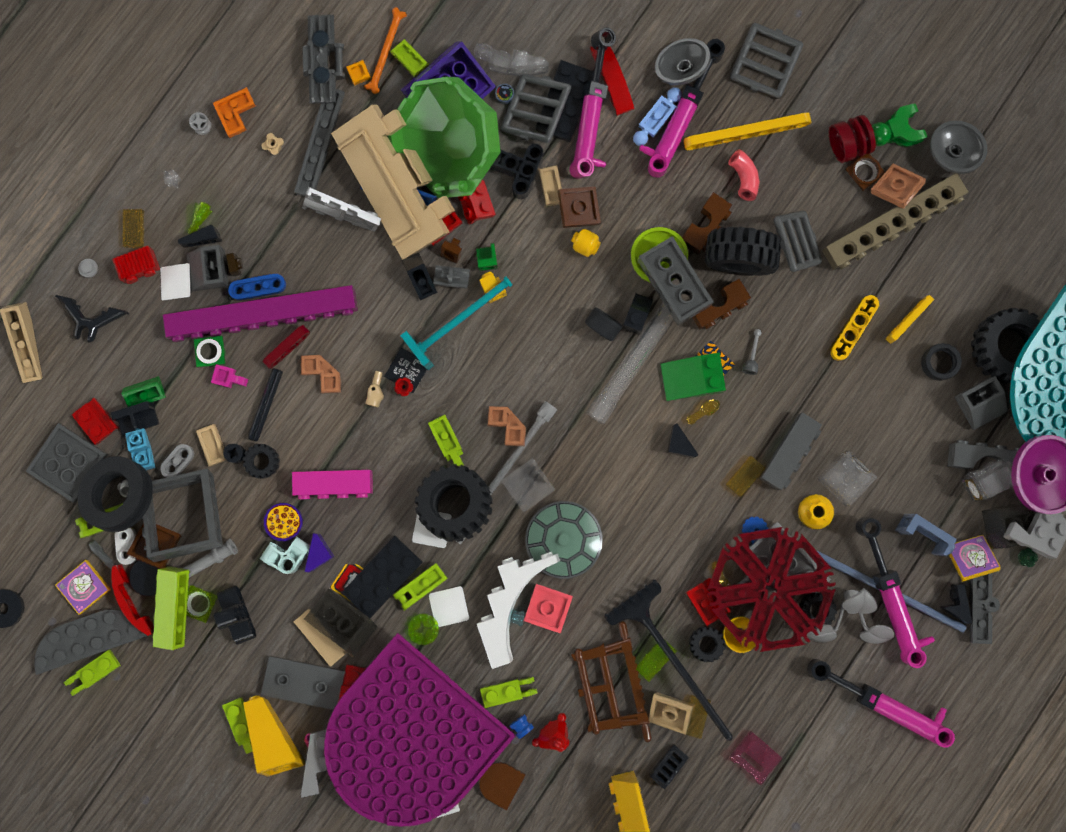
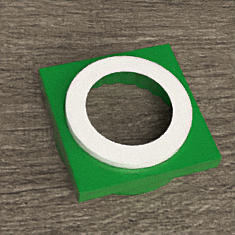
[194,336,226,368]

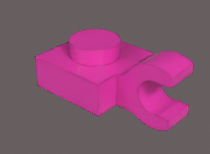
[211,364,249,388]

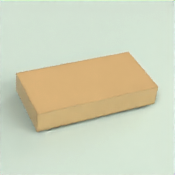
[539,165,562,207]
[196,424,227,467]

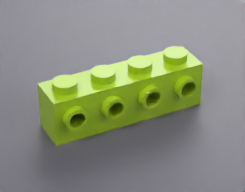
[153,566,189,650]

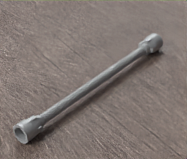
[456,401,557,544]

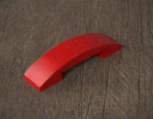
[590,46,634,116]
[111,565,154,636]

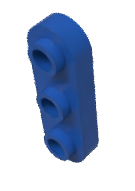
[228,274,286,300]

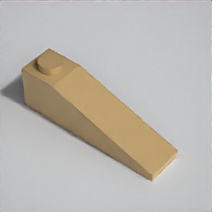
[0,302,42,383]

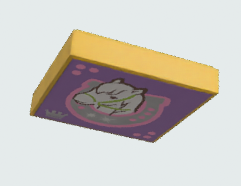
[949,535,1001,582]
[55,560,111,615]

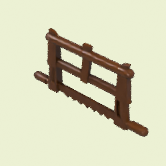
[571,621,652,742]

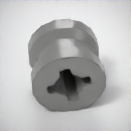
[189,112,212,135]

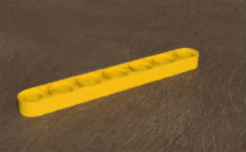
[683,113,812,150]

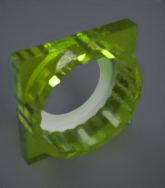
[186,585,218,623]

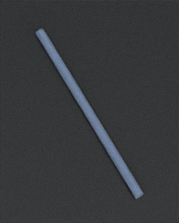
[817,551,967,633]

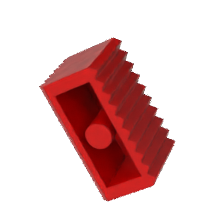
[112,246,160,284]

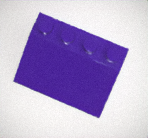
[401,41,496,99]

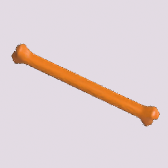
[364,7,407,94]

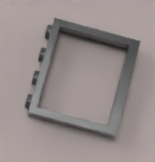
[141,468,223,562]

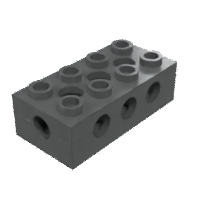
[638,236,714,326]

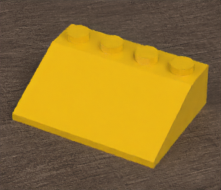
[609,771,650,832]

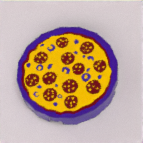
[264,503,303,541]

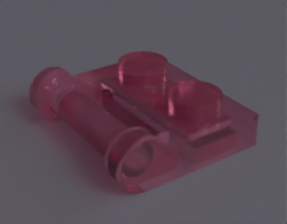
[729,731,782,785]

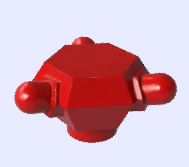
[532,713,570,752]

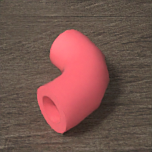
[728,149,760,201]

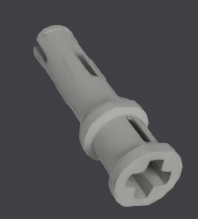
[183,539,238,578]

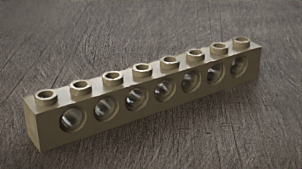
[822,173,968,270]

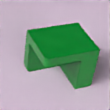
[476,243,498,272]

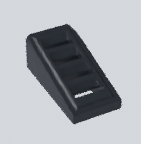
[177,225,222,248]
[649,744,689,790]

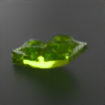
[636,639,677,682]

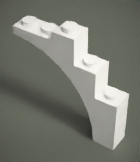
[477,552,560,669]

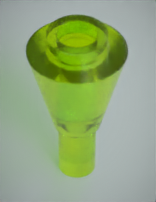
[187,201,213,234]

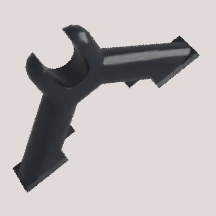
[55,295,129,342]

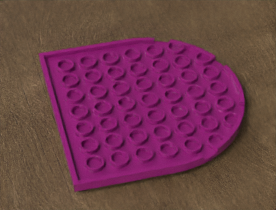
[324,632,516,827]

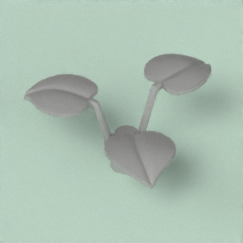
[807,588,894,644]

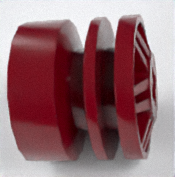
[828,114,876,163]

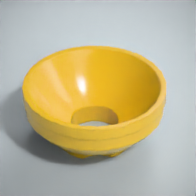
[798,494,834,530]
[723,617,755,653]

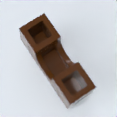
[682,192,732,255]
[692,279,751,330]

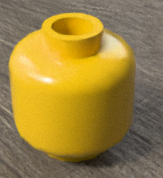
[571,229,601,257]

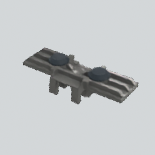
[303,15,345,104]

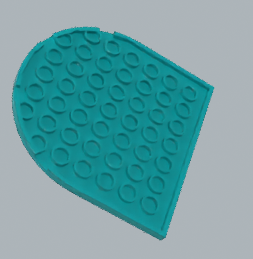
[1010,284,1066,442]

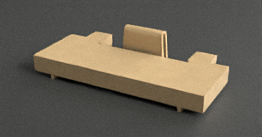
[331,105,455,260]

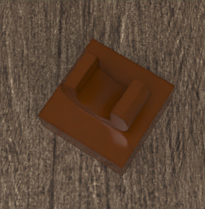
[440,238,462,264]

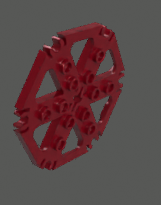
[707,527,836,652]

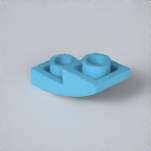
[125,428,155,470]

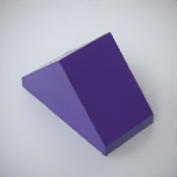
[305,533,335,572]

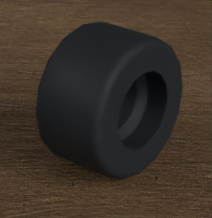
[585,307,622,341]

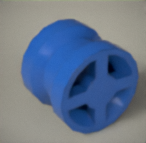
[509,714,534,739]

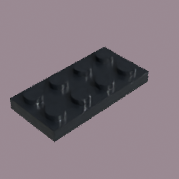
[535,60,594,142]
[341,536,423,619]

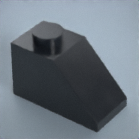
[402,252,437,301]
[622,293,653,335]

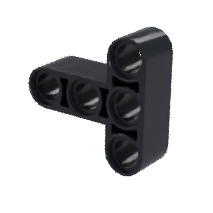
[490,143,543,200]
[214,585,256,645]

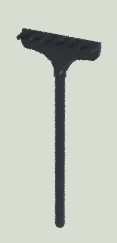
[604,579,733,741]

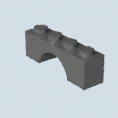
[947,440,1020,475]

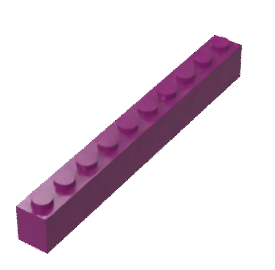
[163,285,358,342]

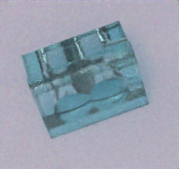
[511,609,525,626]

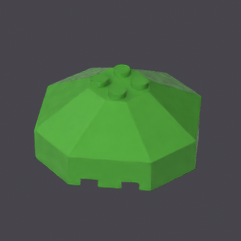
[388,77,501,198]

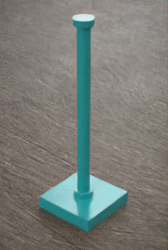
[400,276,513,370]

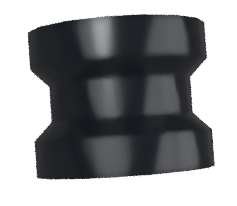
[223,443,246,463]

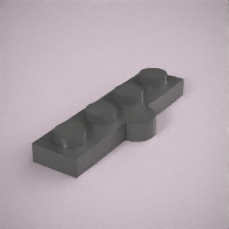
[970,573,1000,644]

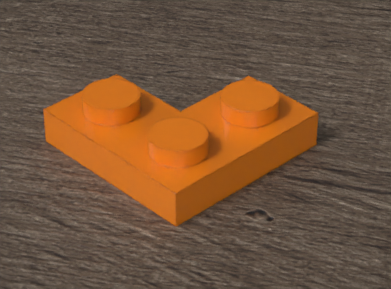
[213,87,256,138]

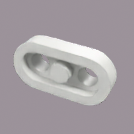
[115,527,137,565]

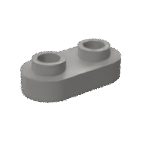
[160,444,194,478]

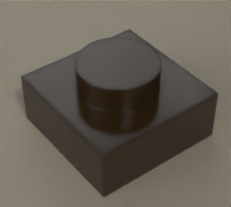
[226,253,243,276]

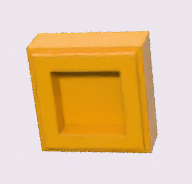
[346,60,371,86]

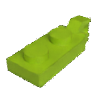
[428,415,464,467]
[222,697,253,754]

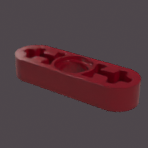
[263,325,310,369]

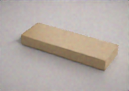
[294,609,346,667]

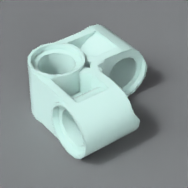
[260,536,310,574]

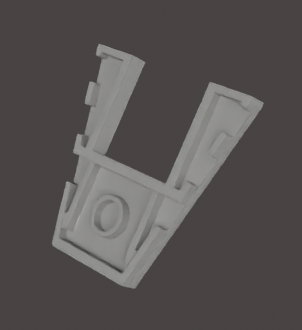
[302,187,381,232]

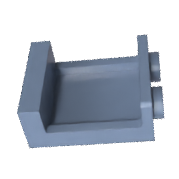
[895,514,957,556]

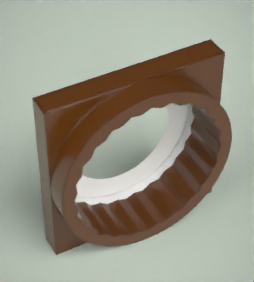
[845,154,885,191]

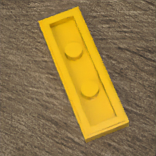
[886,295,934,344]

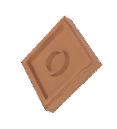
[871,164,926,209]

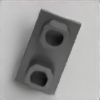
[433,265,470,289]

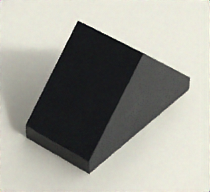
[667,423,699,458]

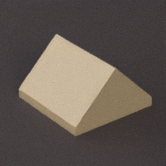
[649,692,695,735]

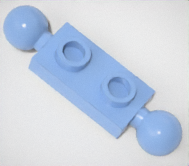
[633,87,682,146]

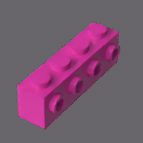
[292,470,373,499]

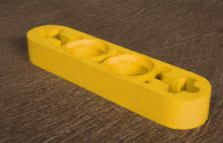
[830,295,879,361]

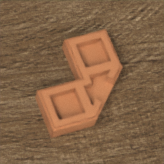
[301,355,341,393]
[488,406,526,447]

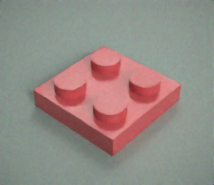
[524,584,573,634]

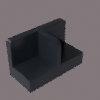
[111,401,159,436]

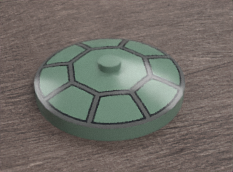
[525,501,603,579]

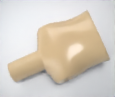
[365,371,384,408]

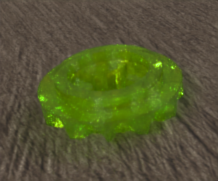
[408,614,439,645]

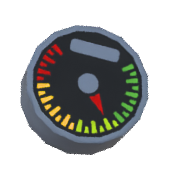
[495,84,514,104]

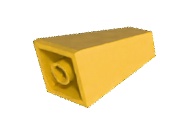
[243,696,306,777]

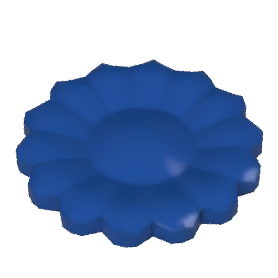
[742,517,768,543]

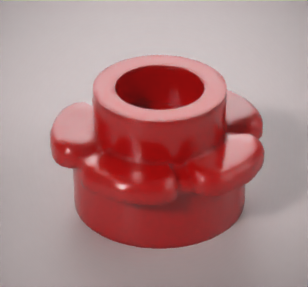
[394,378,413,396]

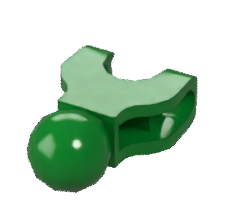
[872,104,928,147]

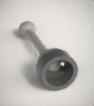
[742,329,761,375]

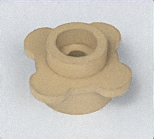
[261,133,284,155]

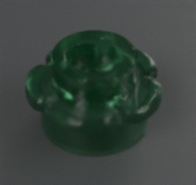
[1018,548,1038,567]

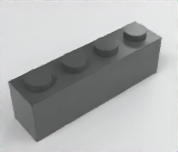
[759,412,822,491]

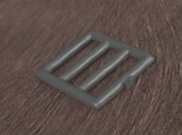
[730,23,803,99]
[501,74,571,143]
[773,210,822,272]

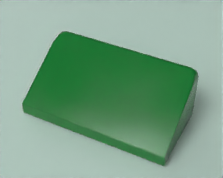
[121,376,166,407]

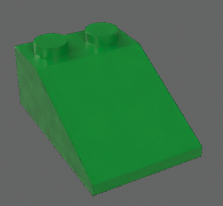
[660,352,726,401]

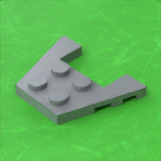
[1003,513,1066,559]
[301,730,327,798]

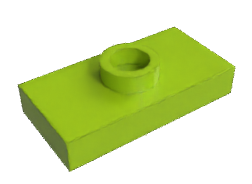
[391,39,429,78]

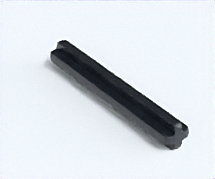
[248,368,283,441]

